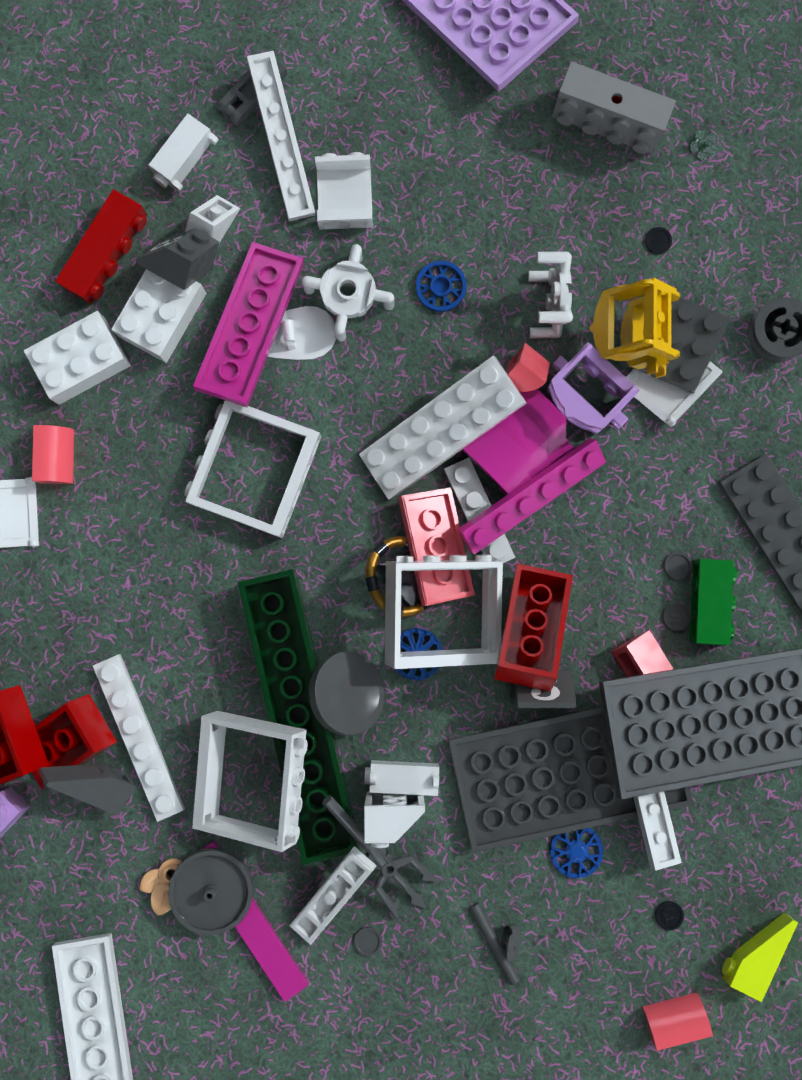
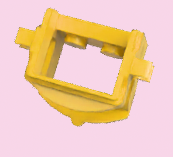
[590,278,680,378]

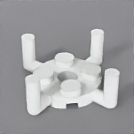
[302,244,394,341]
[528,252,573,339]

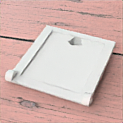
[626,362,723,427]
[0,477,39,548]

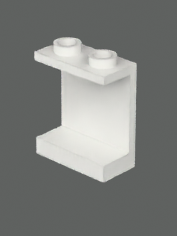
[315,152,373,230]

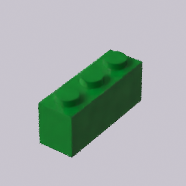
[689,559,737,645]

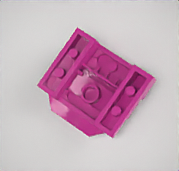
[462,389,574,496]

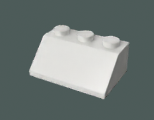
[364,792,425,848]

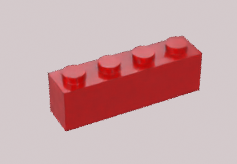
[55,189,147,305]

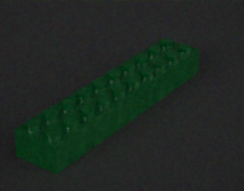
[237,569,360,865]

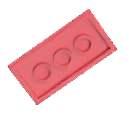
[398,488,475,607]

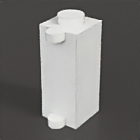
[149,113,219,191]
[364,760,439,796]

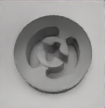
[748,297,802,362]

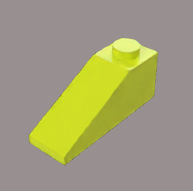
[722,913,798,1002]

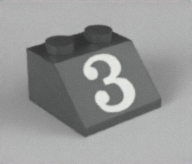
[136,228,219,290]
[512,664,576,708]

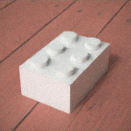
[111,269,207,363]
[23,311,131,405]

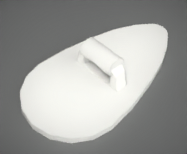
[268,306,336,360]

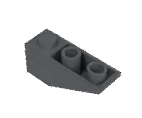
[38,763,136,815]

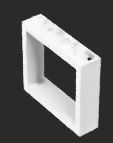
[184,400,321,538]
[385,555,503,669]
[192,711,308,852]

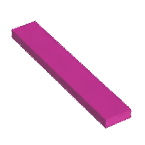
[201,840,309,1002]

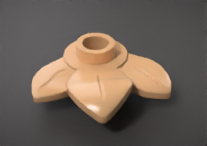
[140,858,182,916]

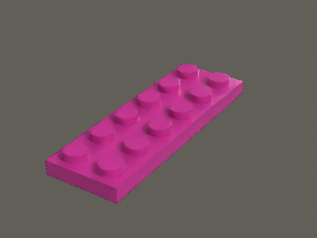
[193,242,304,407]

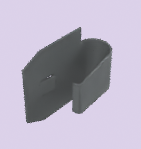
[500,924,521,961]

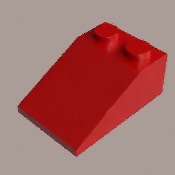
[32,694,117,790]

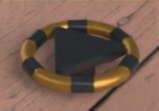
[365,536,429,617]

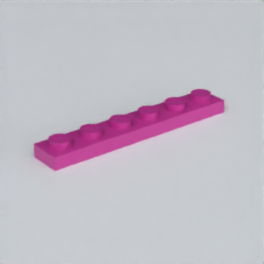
[457,438,606,554]

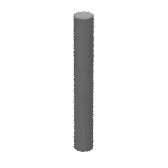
[469,902,520,985]

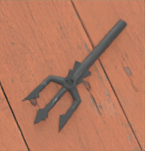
[322,795,440,920]

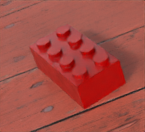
[494,563,573,692]

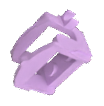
[547,342,640,434]

